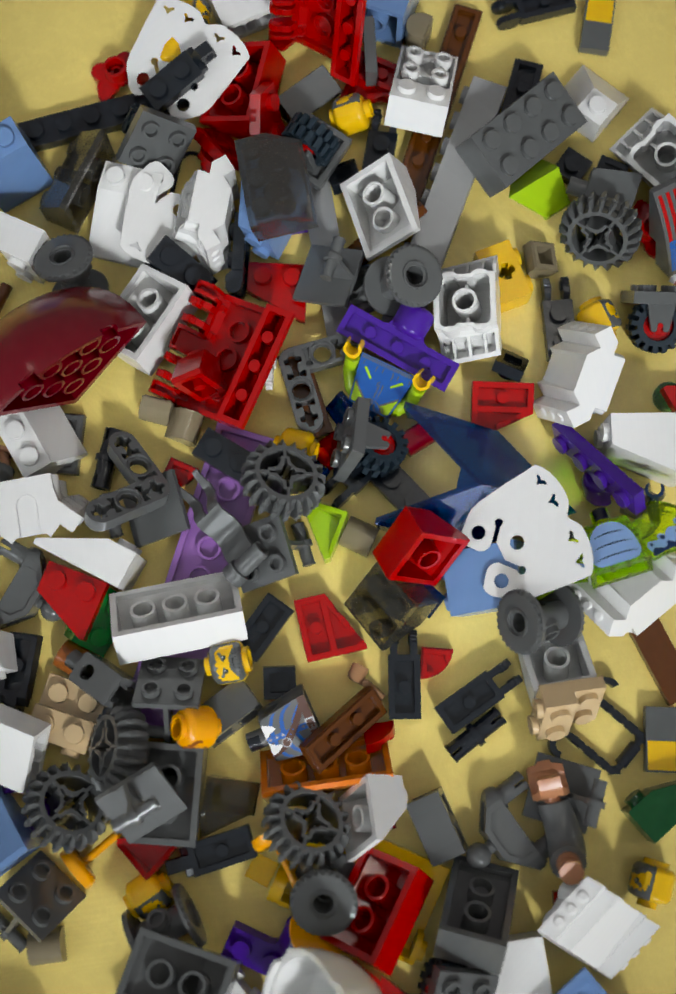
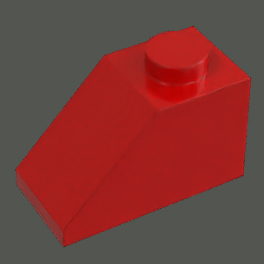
[171,349,227,402]

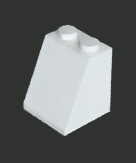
[594,412,676,487]

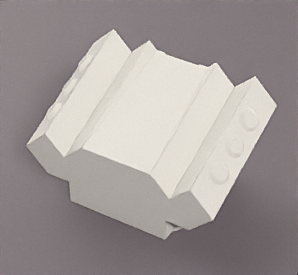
[609,108,676,188]
[172,154,240,275]
[433,255,502,364]
[533,321,626,428]
[0,473,90,544]
[567,522,676,637]
[537,876,661,980]

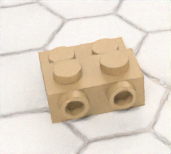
[31,673,106,759]
[527,676,606,741]

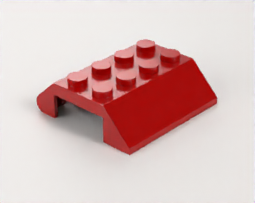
[268,0,367,87]
[148,279,295,430]

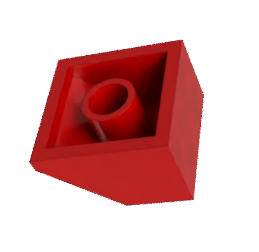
[372,506,470,586]

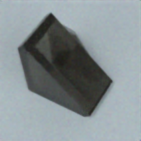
[200,774,260,838]

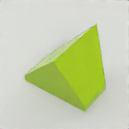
[509,159,570,220]
[307,503,348,564]

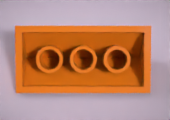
[260,736,394,802]

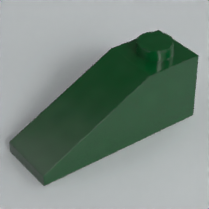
[621,780,676,843]

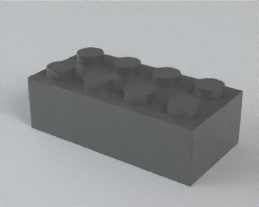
[455,72,587,198]

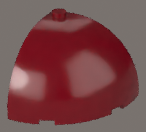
[0,286,147,416]

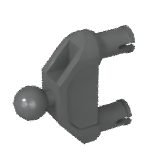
[0,538,61,629]
[466,771,549,870]

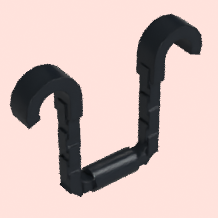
[547,677,645,775]

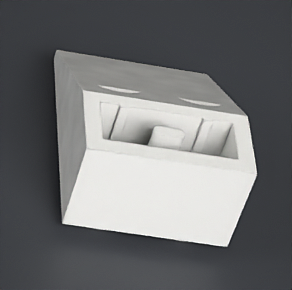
[384,45,458,138]

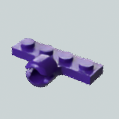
[336,304,460,392]
[552,423,646,516]
[221,916,293,976]

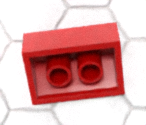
[199,40,286,140]
[320,848,434,977]

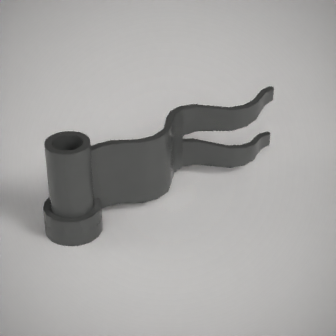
[179,469,270,588]

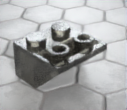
[344,562,439,651]

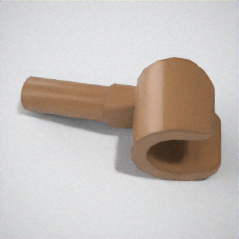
[348,663,386,701]

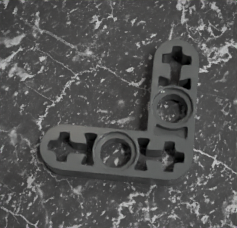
[279,334,365,434]
[84,431,170,532]

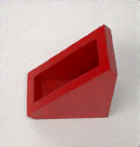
[117,836,178,881]

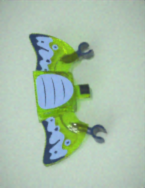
[535,483,676,601]

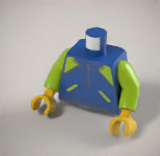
[343,336,436,420]

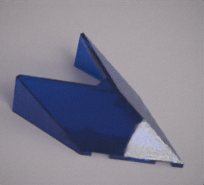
[375,402,576,549]

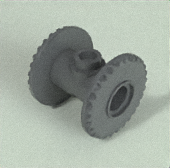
[33,234,109,291]
[363,244,443,317]
[496,585,585,655]
[290,853,358,937]
[122,883,207,950]

